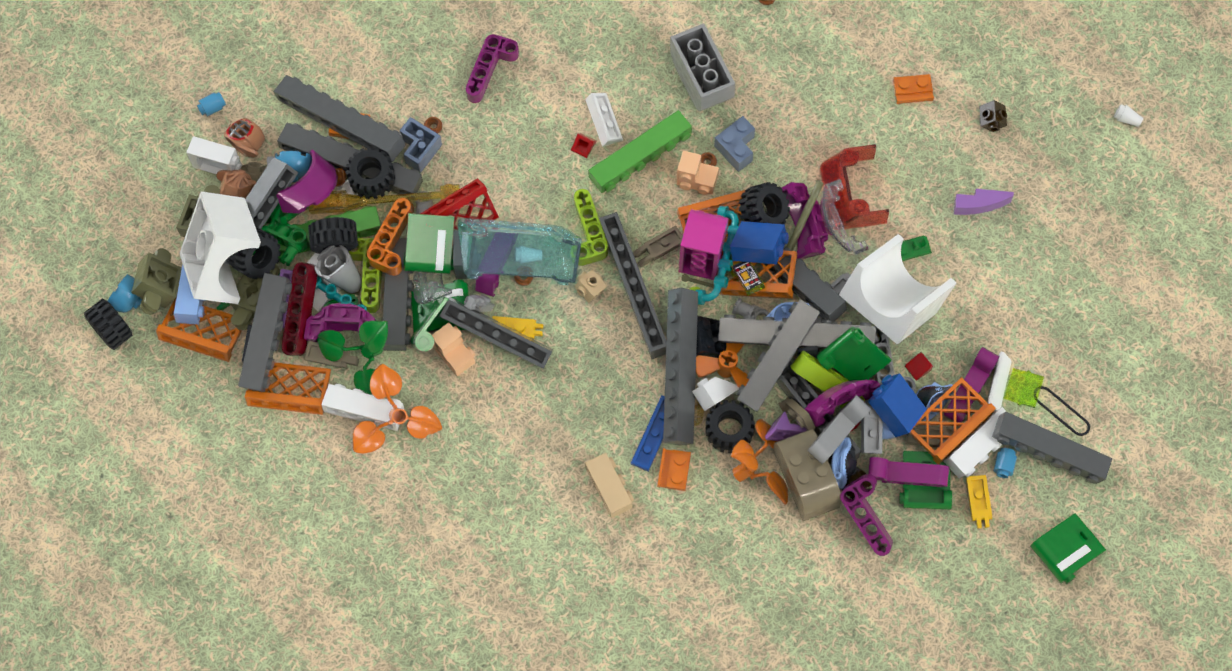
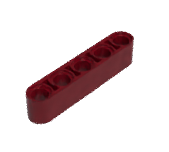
[282,262,318,356]

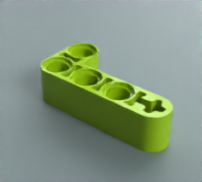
[573,189,608,266]
[349,238,382,313]
[790,351,865,408]

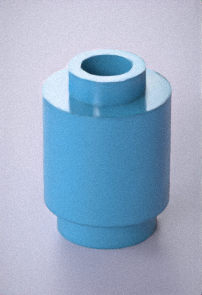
[197,92,226,117]
[993,448,1017,478]

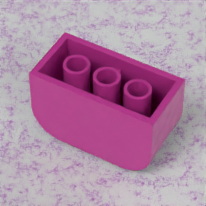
[678,209,729,280]

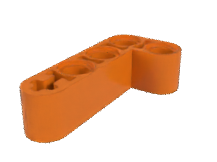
[367,198,412,276]

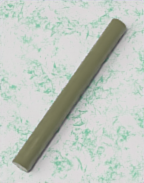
[786,180,824,251]

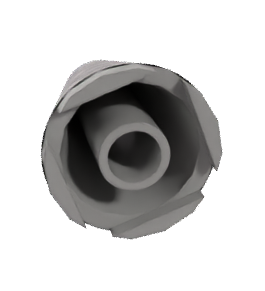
[314,245,362,293]

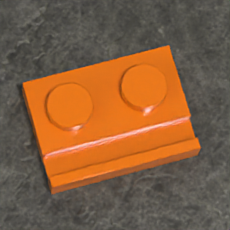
[893,74,934,104]
[657,448,691,491]

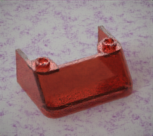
[820,144,889,230]

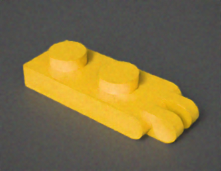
[492,316,544,339]
[966,475,992,529]

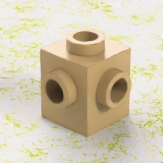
[574,269,607,303]

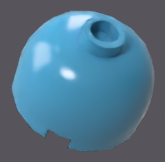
[275,151,312,182]
[108,274,142,313]

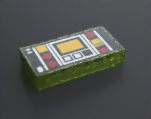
[731,262,765,296]

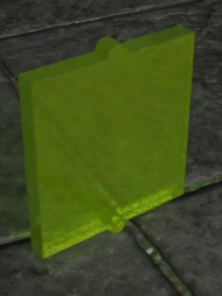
[1004,368,1044,408]

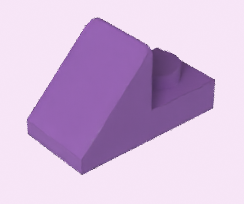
[765,412,807,441]

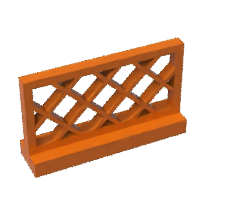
[677,190,745,242]
[720,251,797,299]
[156,297,242,362]
[245,362,331,415]
[909,377,996,465]

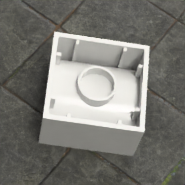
[179,192,261,304]
[839,234,956,344]

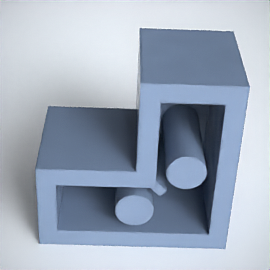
[714,116,755,172]
[399,117,442,173]

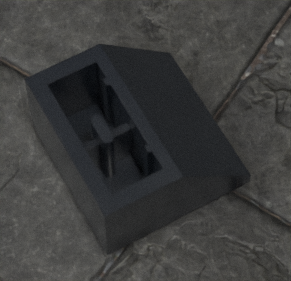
[696,316,726,358]

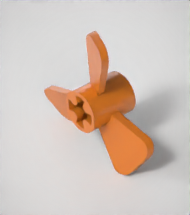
[696,343,750,388]

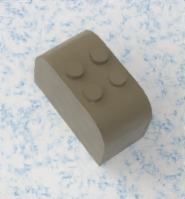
[773,429,841,521]

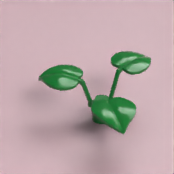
[317,320,388,395]

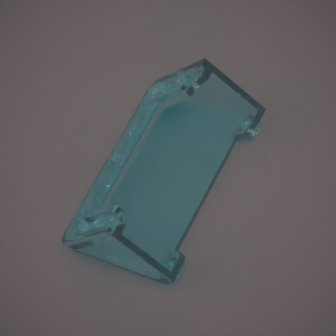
[457,218,582,285]

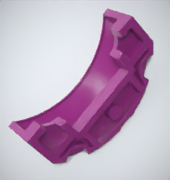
[276,149,338,213]
[781,182,828,260]
[304,303,376,342]
[805,380,881,427]

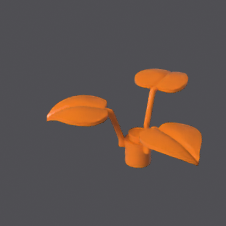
[353,364,442,453]
[731,419,788,505]

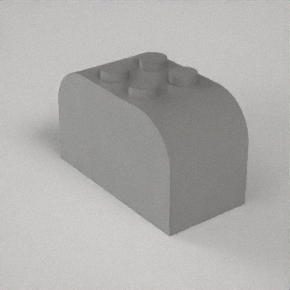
[670,23,735,112]

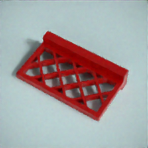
[420,178,499,246]

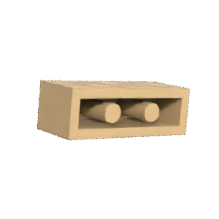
[585,453,634,518]

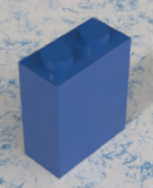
[730,221,789,264]
[868,373,927,438]

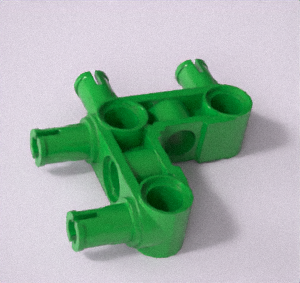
[261,185,309,266]

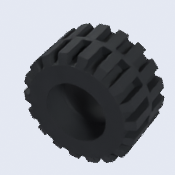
[346,147,396,199]
[739,182,790,224]
[308,217,358,254]
[228,227,281,279]
[84,298,133,350]
[705,400,755,453]

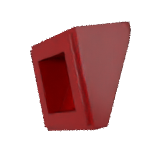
[571,133,597,158]
[905,352,933,381]

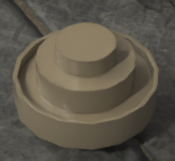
[241,162,266,182]

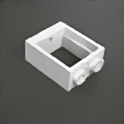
[186,136,242,174]

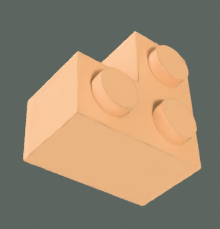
[677,150,719,195]
[432,323,475,376]

